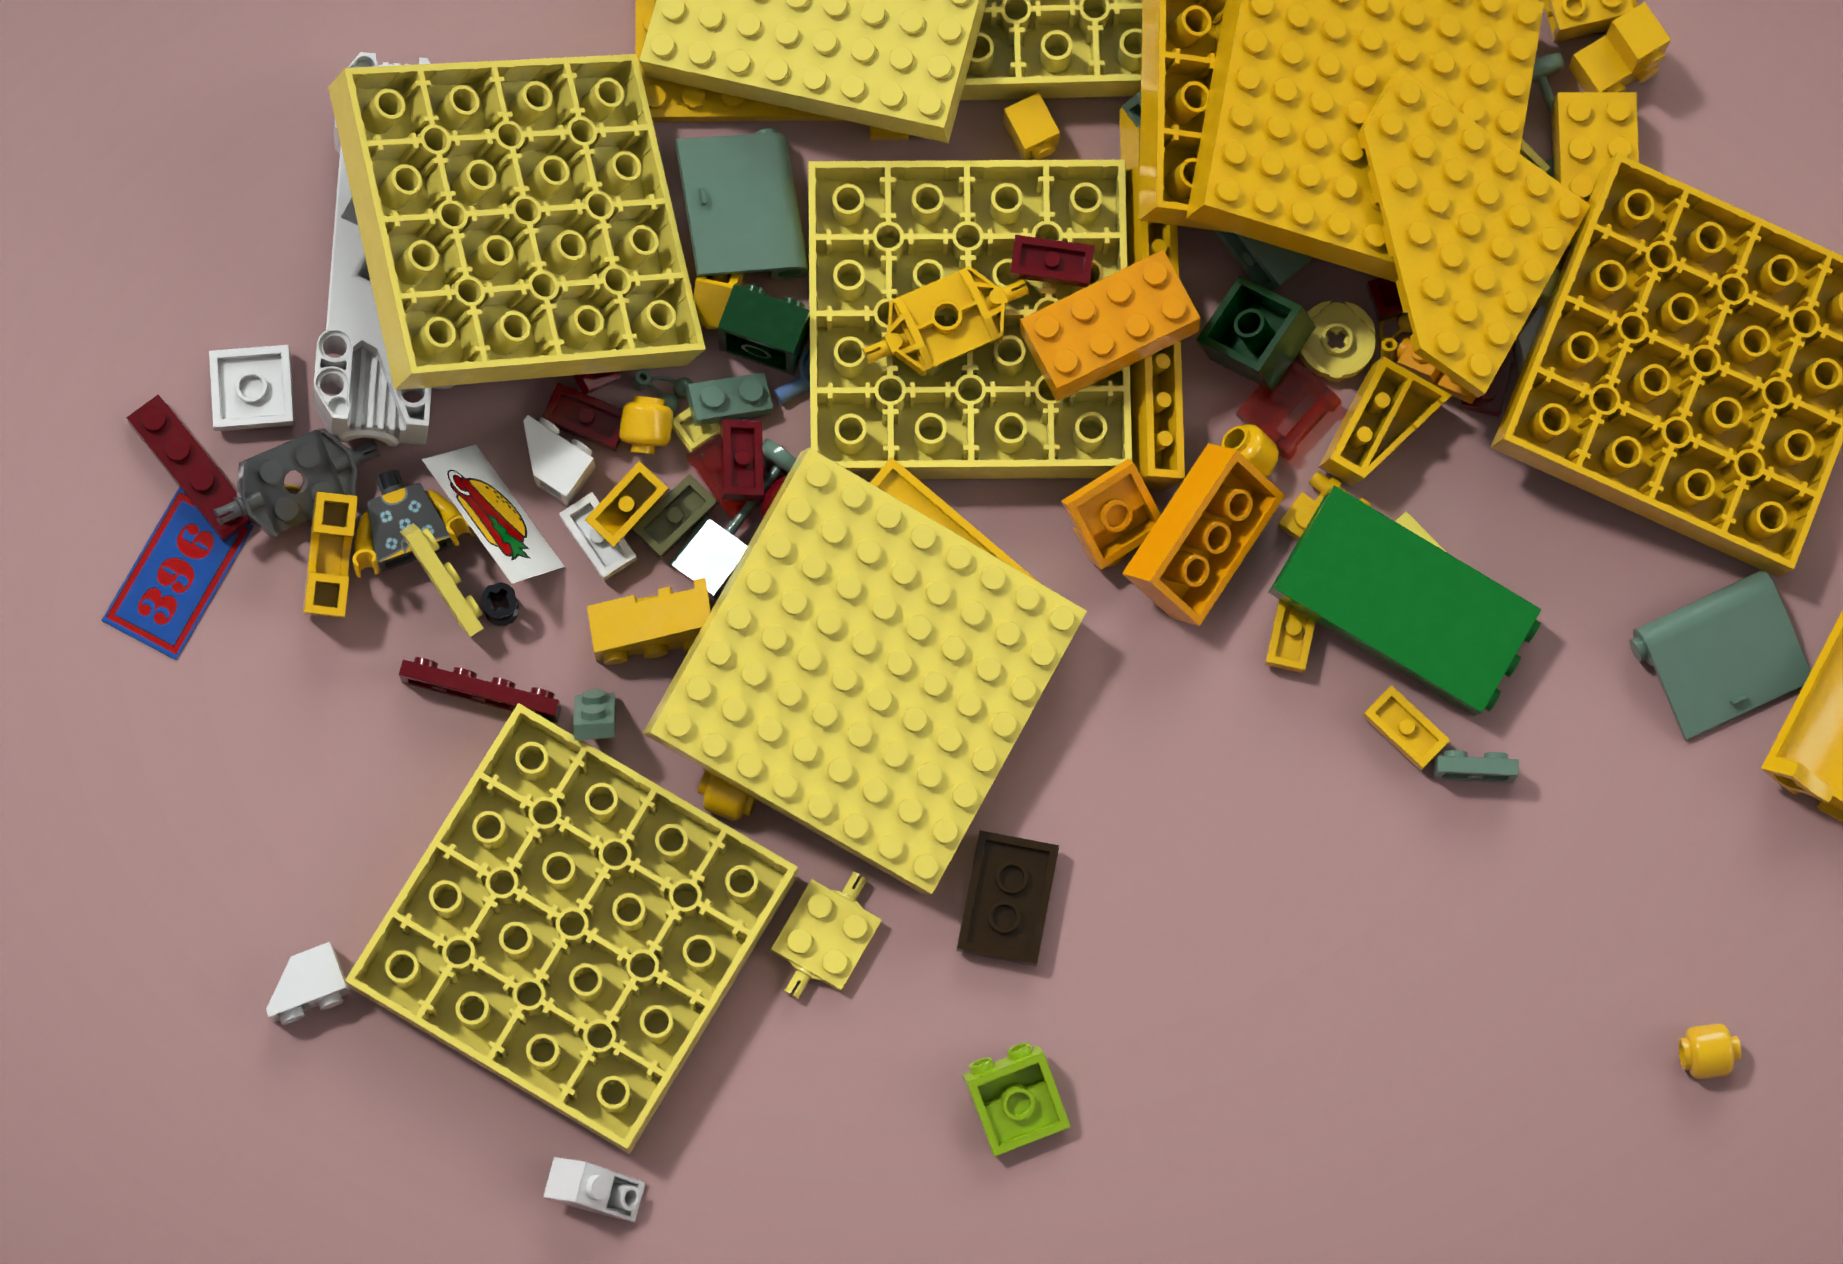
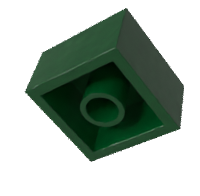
[1196,275,1316,391]
[718,284,810,376]

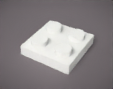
[209,344,295,432]

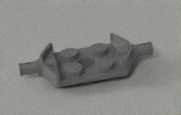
[213,428,380,537]

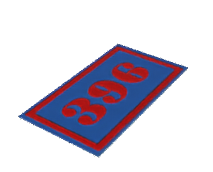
[101,487,254,660]

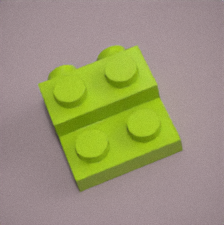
[962,1042,1071,1157]

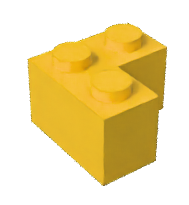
[1568,2,1671,92]

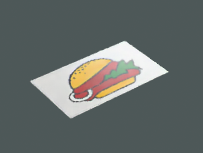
[421,445,565,584]

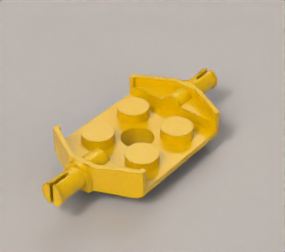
[862,266,1029,377]

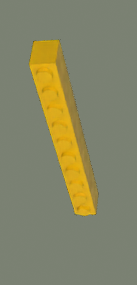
[1119,107,1185,490]

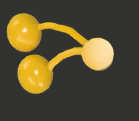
[1379,313,1412,361]

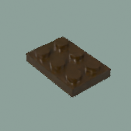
[957,830,1059,966]

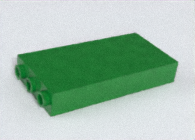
[1268,485,1542,716]

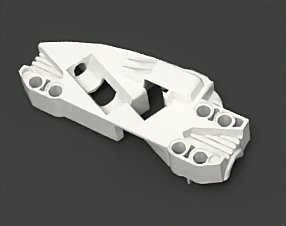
[313,52,454,446]

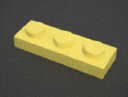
[400,523,484,637]

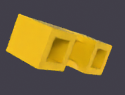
[302,492,358,618]

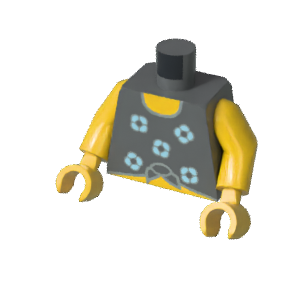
[352,470,476,578]

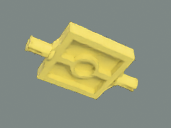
[770,872,882,1000]

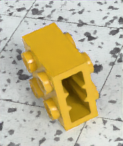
[1541,0,1637,43]

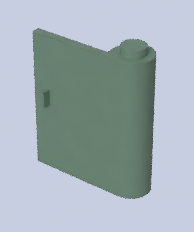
[675,128,809,280]
[1629,570,1811,740]

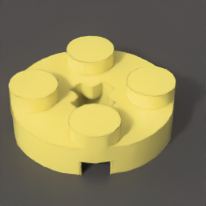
[1299,301,1376,382]

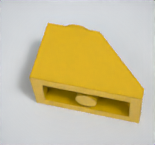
[693,273,744,330]
[584,461,670,547]

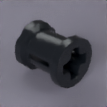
[481,582,520,626]

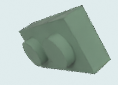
[685,372,773,426]
[573,689,616,740]
[1433,750,1519,783]

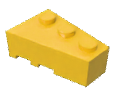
[1318,356,1452,486]
[587,578,711,665]

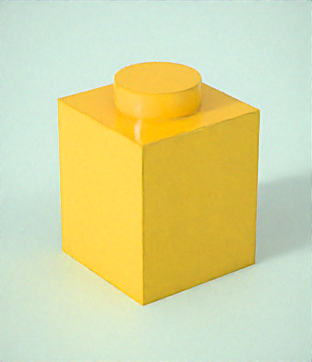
[1003,93,1060,160]

